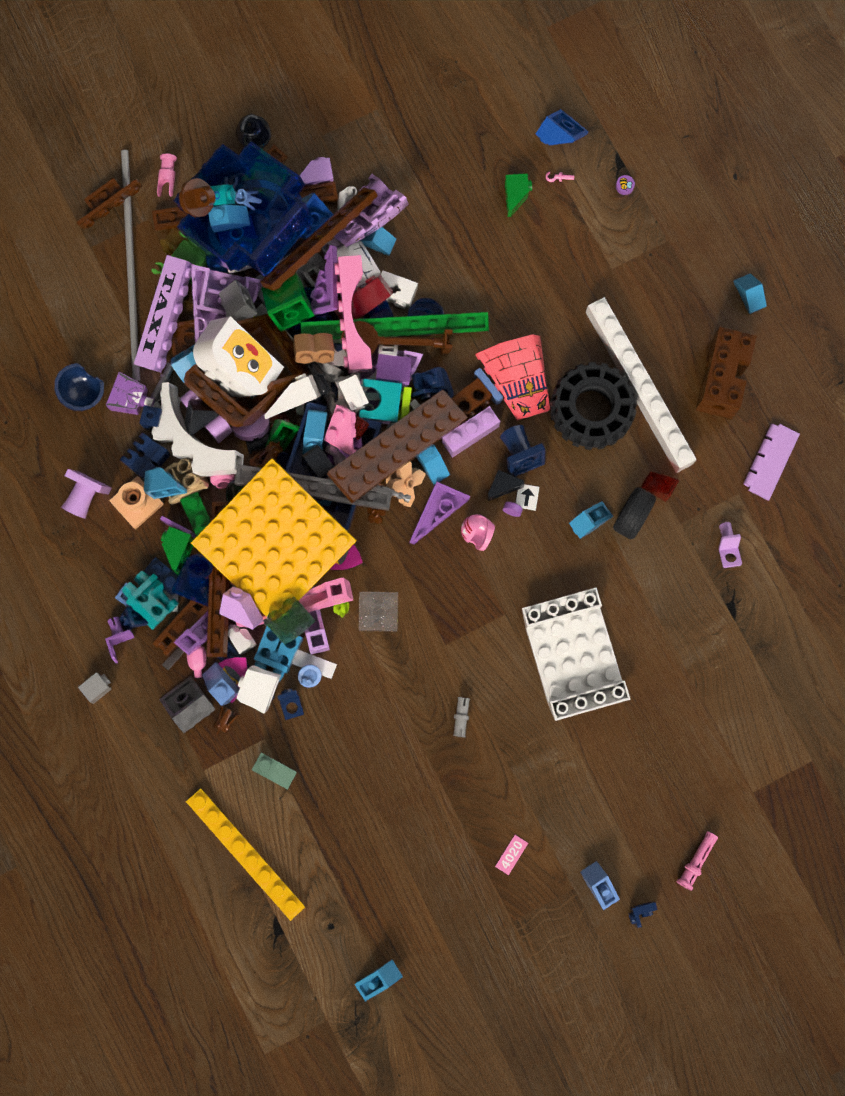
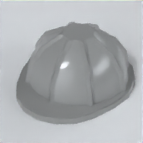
[317,362,344,383]

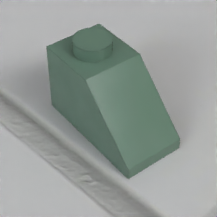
[252,753,297,790]

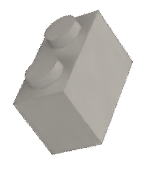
[219,280,257,321]

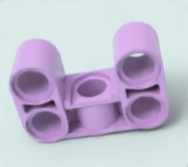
[180,390,233,443]

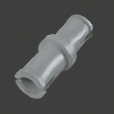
[453,697,470,737]

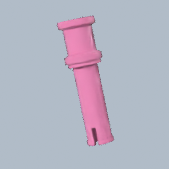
[676,831,718,891]

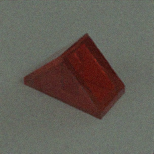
[641,471,679,502]

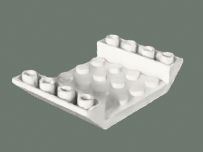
[522,588,630,721]

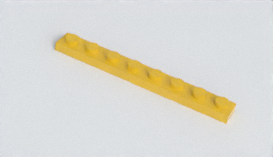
[186,789,305,921]

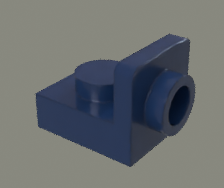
[412,368,445,391]
[139,405,162,431]
[120,607,148,631]
[628,901,658,928]

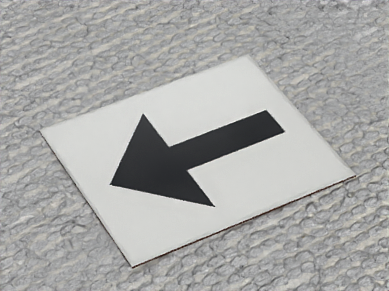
[516,485,539,511]

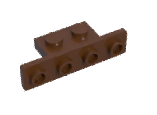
[76,178,142,229]

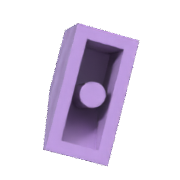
[296,157,333,187]
[219,587,263,630]

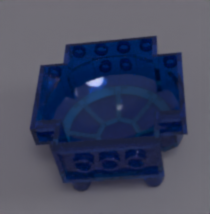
[173,142,314,277]

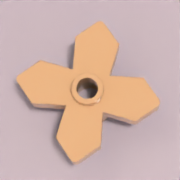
[386,462,425,507]

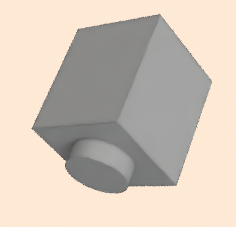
[78,672,111,704]

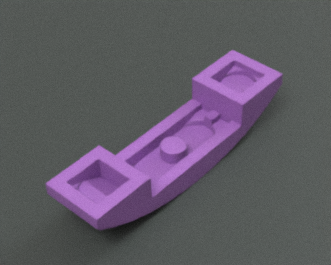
[174,611,208,655]

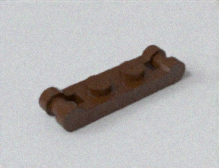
[153,592,209,657]

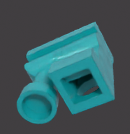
[122,571,179,630]

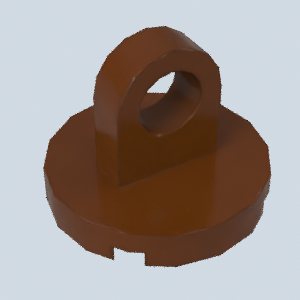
[179,178,216,218]

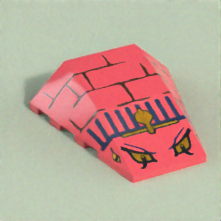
[475,334,550,420]

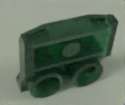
[263,597,316,644]

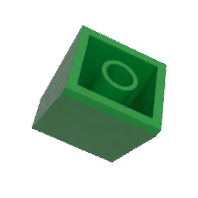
[261,272,315,331]

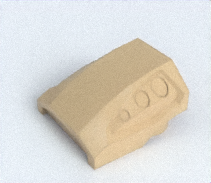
[164,459,209,505]

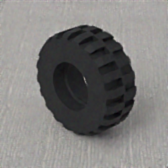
[550,362,637,450]

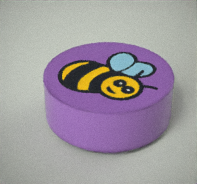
[616,175,635,195]

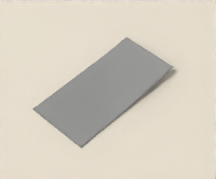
[162,647,184,670]

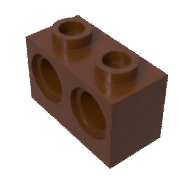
[451,378,492,421]

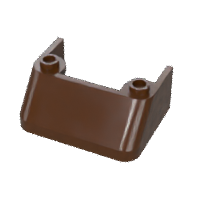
[236,314,309,402]
[184,364,277,427]

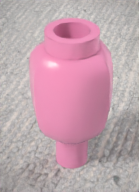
[187,645,206,678]

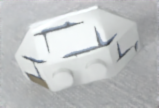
[322,238,380,288]

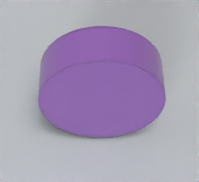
[503,502,523,517]

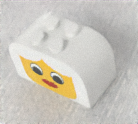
[193,316,284,398]

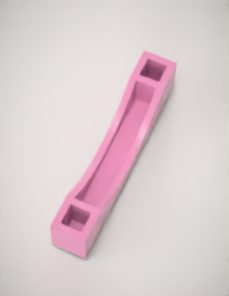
[334,255,372,373]
[236,577,353,629]

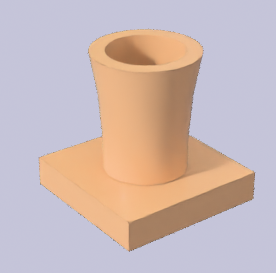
[109,476,164,530]

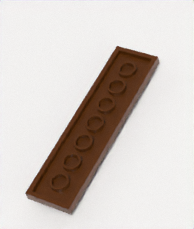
[327,390,468,503]

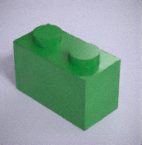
[180,492,211,536]

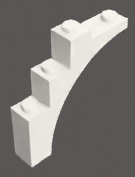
[152,382,244,477]

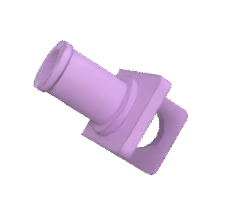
[719,522,742,568]

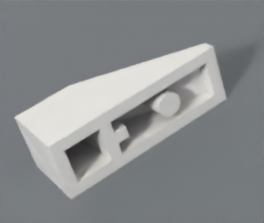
[264,373,321,419]

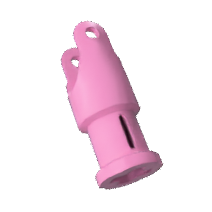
[157,154,177,197]

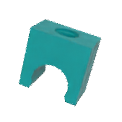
[357,379,402,422]

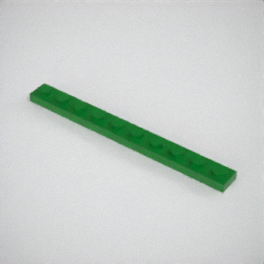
[300,312,489,340]

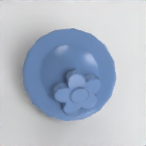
[298,664,322,688]

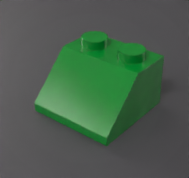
[161,526,194,577]

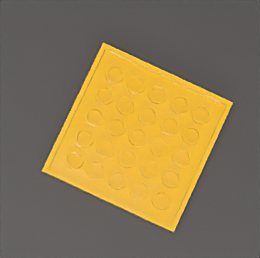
[191,458,357,625]

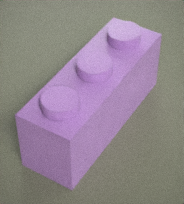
[442,406,500,458]

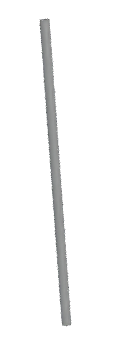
[121,150,140,382]

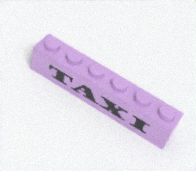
[134,255,194,373]

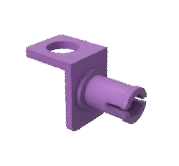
[105,617,134,663]

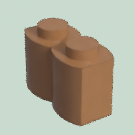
[293,333,335,364]

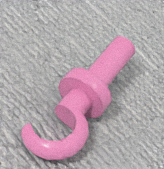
[546,172,574,182]

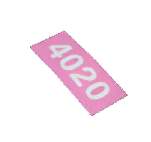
[495,835,528,875]

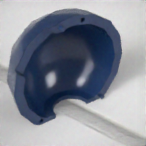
[54,363,104,411]

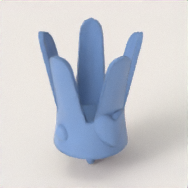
[235,189,262,210]

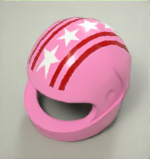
[461,514,495,551]

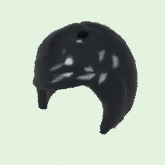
[236,114,272,150]

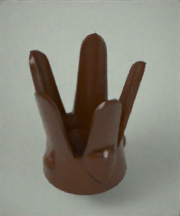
[256,442,283,467]
[213,705,239,735]

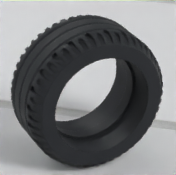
[613,487,656,539]

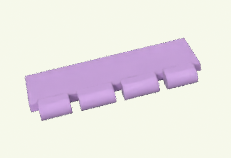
[743,424,800,501]

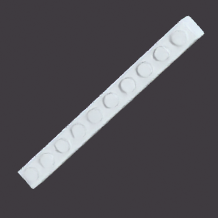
[586,297,697,473]

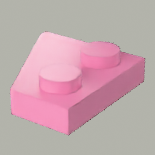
[324,405,356,455]

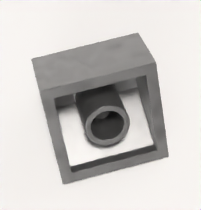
[159,676,215,733]

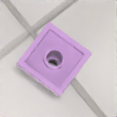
[61,469,112,519]

